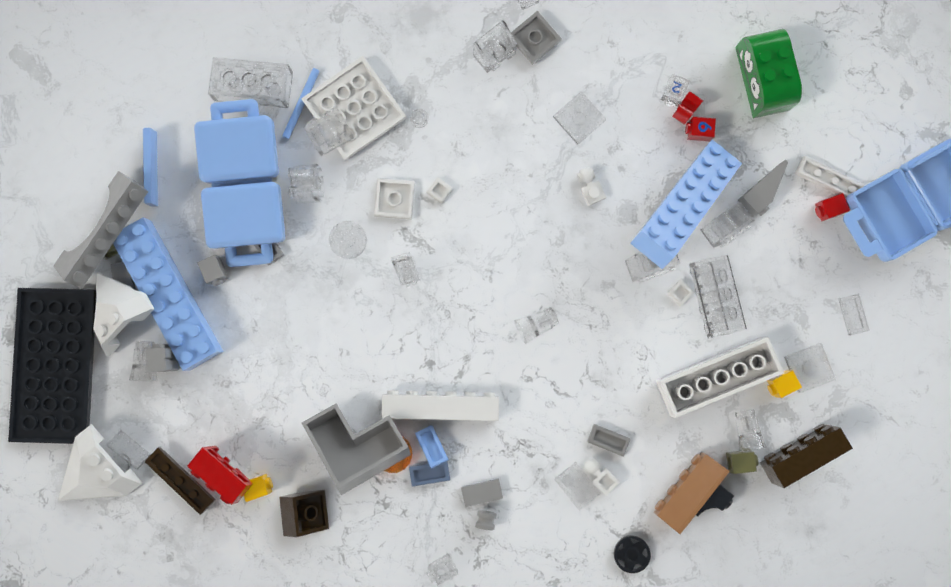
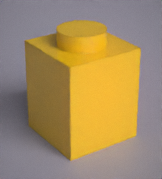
[767,370,802,398]
[244,473,273,502]

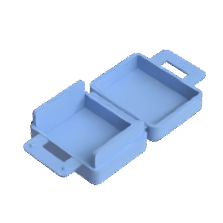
[194,99,286,267]
[843,139,951,262]

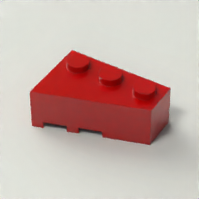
[187,446,253,505]

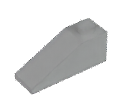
[738,160,788,217]

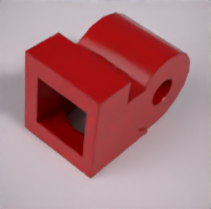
[672,91,703,125]

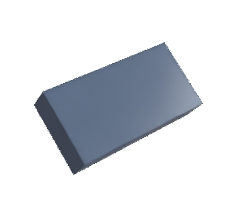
[409,461,450,487]

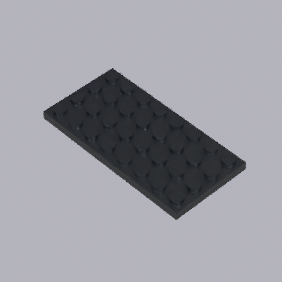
[8,288,96,444]

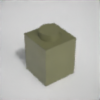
[726,450,759,474]

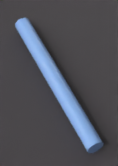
[282,68,320,139]

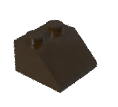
[279,490,329,537]

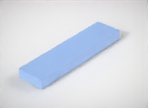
[143,128,158,207]

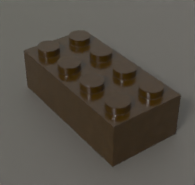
[760,424,853,488]

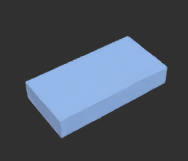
[415,425,449,469]

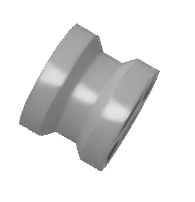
[475,510,497,530]

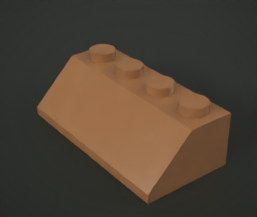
[654,452,730,534]

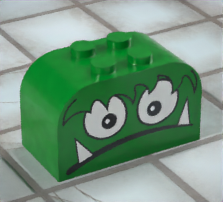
[735,29,802,119]

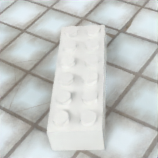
[656,337,784,418]

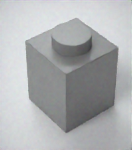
[197,255,229,286]

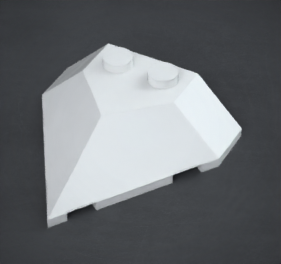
[94,273,154,356]
[58,424,143,501]

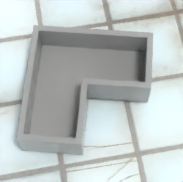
[302,403,411,495]

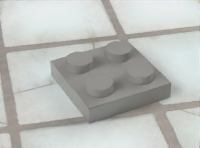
[509,11,562,65]

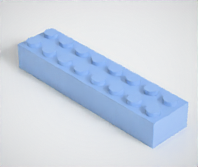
[630,140,742,269]
[113,217,223,371]

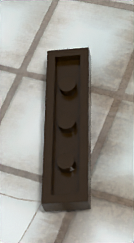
[145,447,216,515]

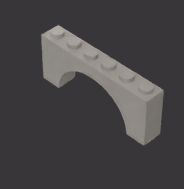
[53,171,148,289]

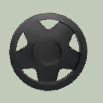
[614,535,651,573]

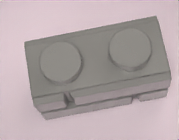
[145,344,179,372]

